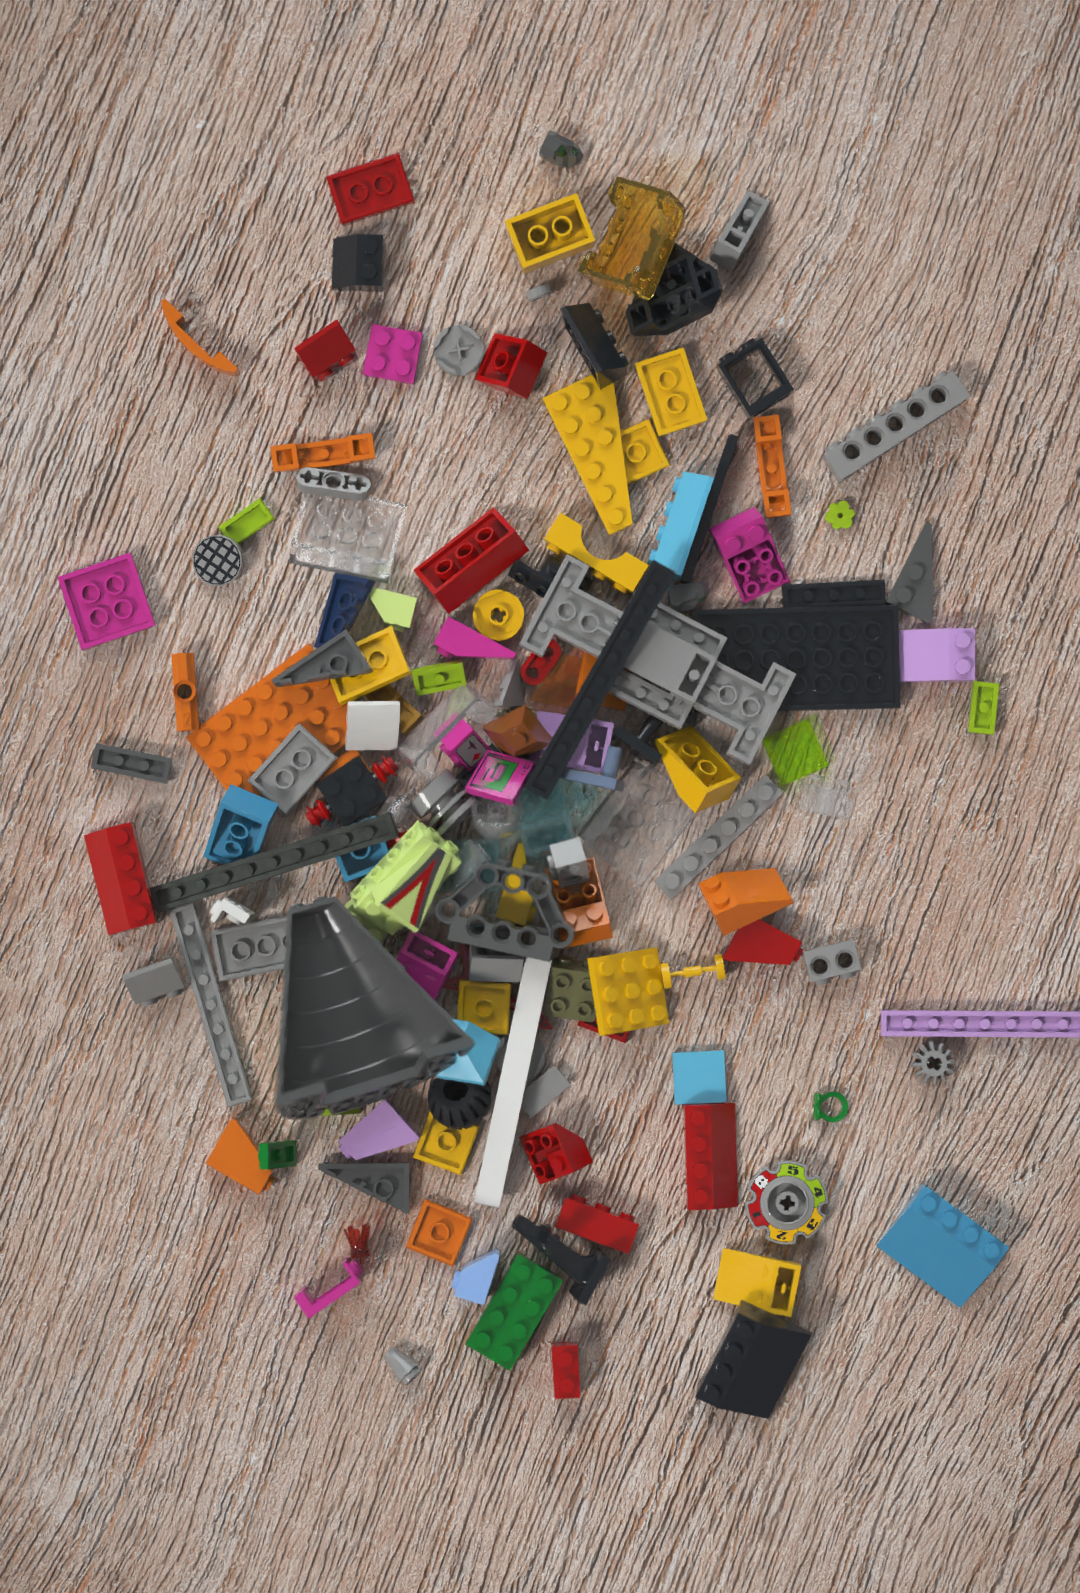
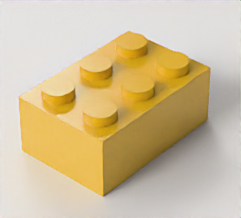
[505,193,595,274]

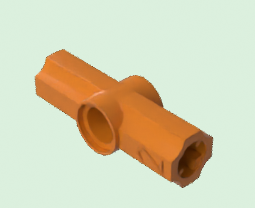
[171,653,200,732]

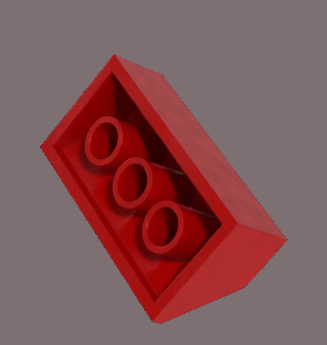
[413,507,529,614]
[84,822,159,935]
[683,1103,738,1210]

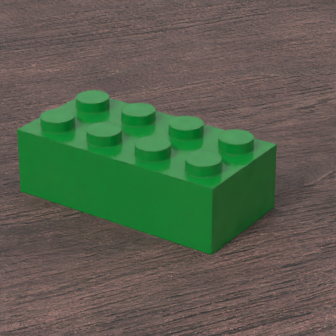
[465,1251,563,1371]

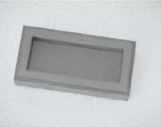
[521,1065,571,1118]

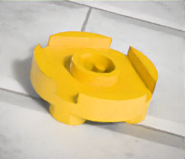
[473,589,524,642]

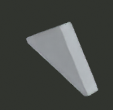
[494,659,524,707]

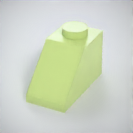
[369,587,418,633]

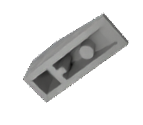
[710,190,770,272]

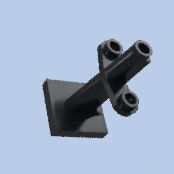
[611,679,698,768]
[511,1214,611,1306]

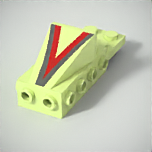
[345,821,462,942]

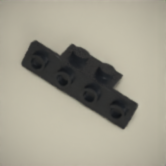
[508,555,594,598]

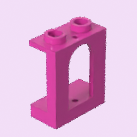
[294,1256,364,1319]

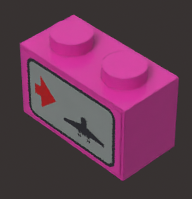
[436,714,491,772]

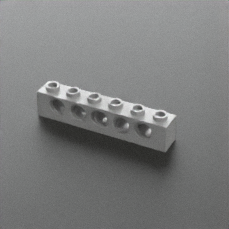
[822,371,970,483]

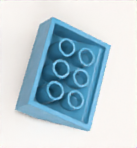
[876,1183,1009,1308]

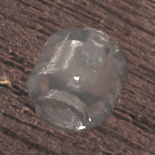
[377,795,416,833]

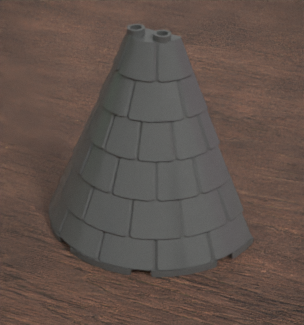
[274,896,475,1120]

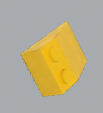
[655,726,741,813]

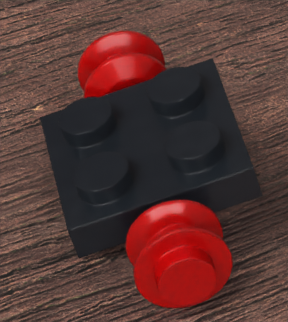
[305,755,399,828]

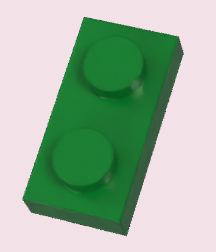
[258,1140,297,1170]

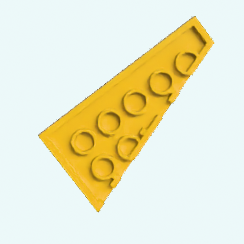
[542,375,633,537]

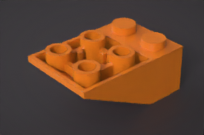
[544,857,613,949]

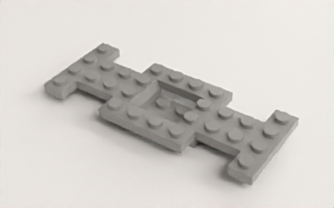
[519,554,796,766]

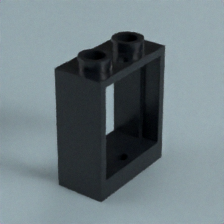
[717,338,794,420]

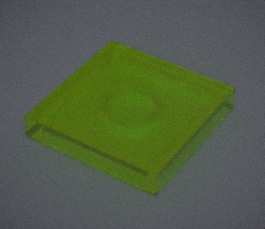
[762,719,829,787]

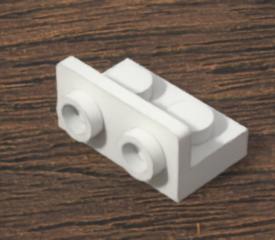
[210,897,256,925]

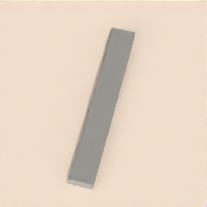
[169,902,253,1108]

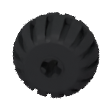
[428,1078,492,1130]

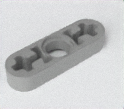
[296,467,371,501]

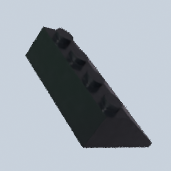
[695,1299,812,1419]

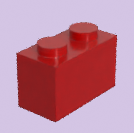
[551,1341,581,1399]

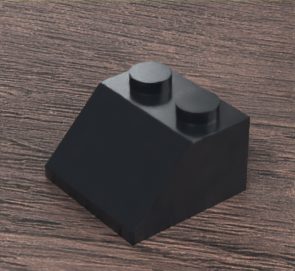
[331,234,385,292]

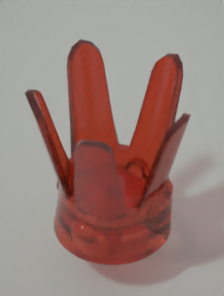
[343,1224,370,1264]

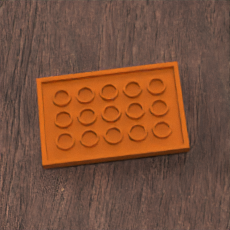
[186,643,348,799]

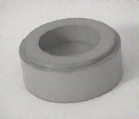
[525,283,552,302]

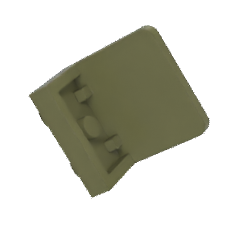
[544,955,596,1022]

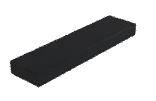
[781,579,886,608]

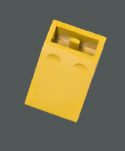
[713,1248,801,1317]

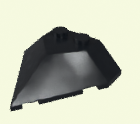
[626,228,723,336]

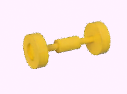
[660,954,726,989]

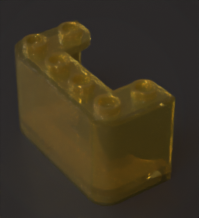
[578,176,686,301]

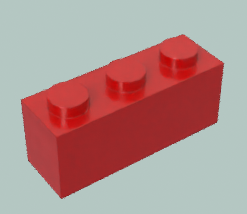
[555,1193,639,1254]

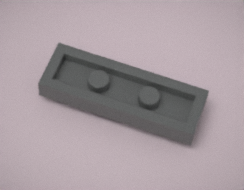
[91,743,173,784]

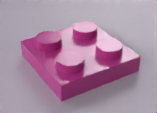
[363,324,423,385]

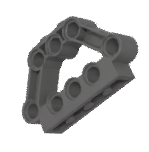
[435,859,576,962]

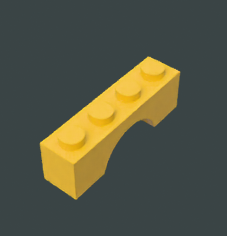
[544,513,649,595]

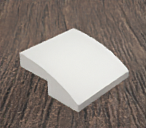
[345,701,400,750]

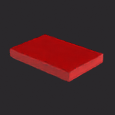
[326,153,415,226]

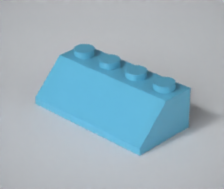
[647,472,714,581]

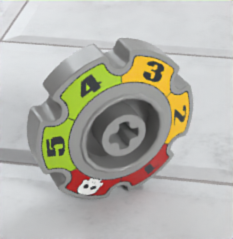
[745,1160,828,1244]

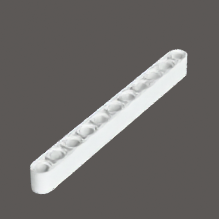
[474,926,558,1208]

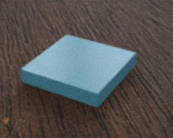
[672,1050,727,1105]

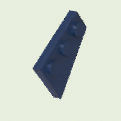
[314,573,376,648]

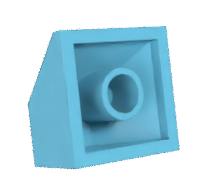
[436,1019,501,1085]

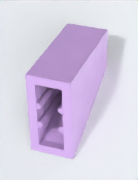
[339,1099,420,1160]

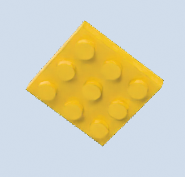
[587,947,669,1036]

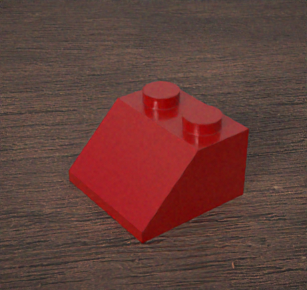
[294,320,357,382]
[474,333,548,400]

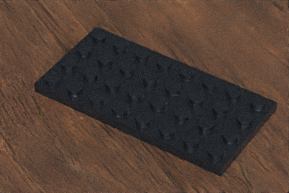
[691,605,901,713]

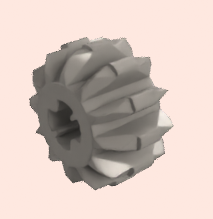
[910,1041,955,1085]

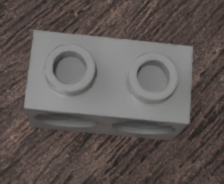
[547,837,590,889]
[802,939,861,986]

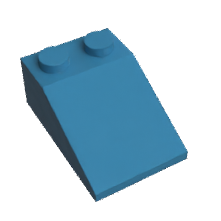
[203,784,278,865]

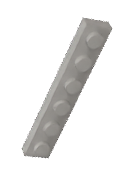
[654,774,783,900]

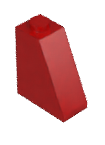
[722,919,804,965]

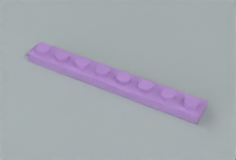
[880,1010,1080,1038]

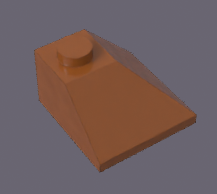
[482,705,552,759]

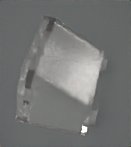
[398,684,501,786]

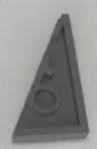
[886,522,932,624]
[272,629,373,688]
[318,1162,410,1213]

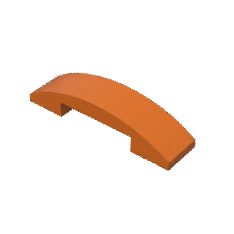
[161,298,240,377]
[753,414,792,518]
[270,433,376,472]

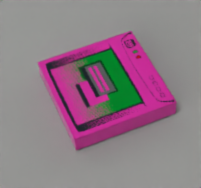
[465,749,535,806]

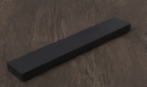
[680,434,739,584]

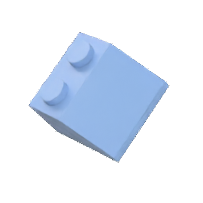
[451,1249,501,1305]

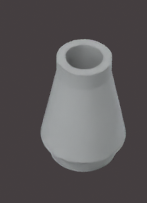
[383,1346,421,1386]

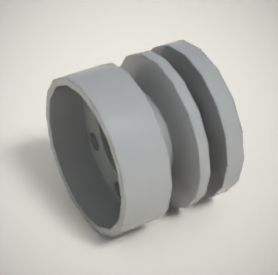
[409,769,478,837]

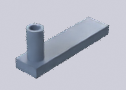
[524,746,625,792]

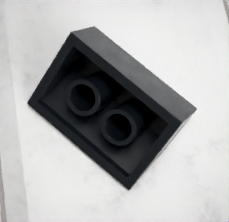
[561,303,629,390]

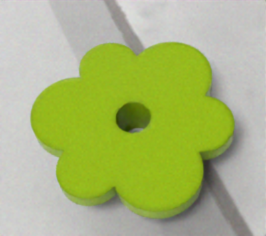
[825,501,855,530]

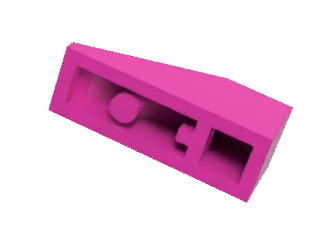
[433,616,517,660]

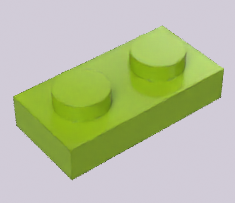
[411,659,467,696]
[967,681,1000,735]

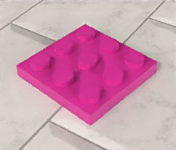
[57,552,156,651]

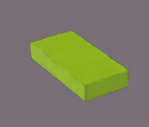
[218,498,276,545]

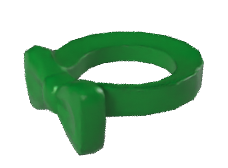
[813,1091,848,1123]

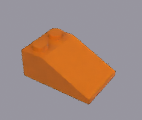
[698,868,794,936]

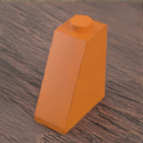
[205,1117,275,1194]

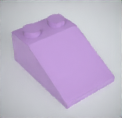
[898,628,975,682]

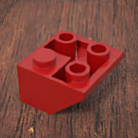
[519,1123,593,1185]

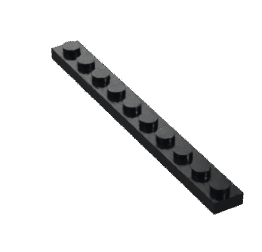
[525,559,676,800]

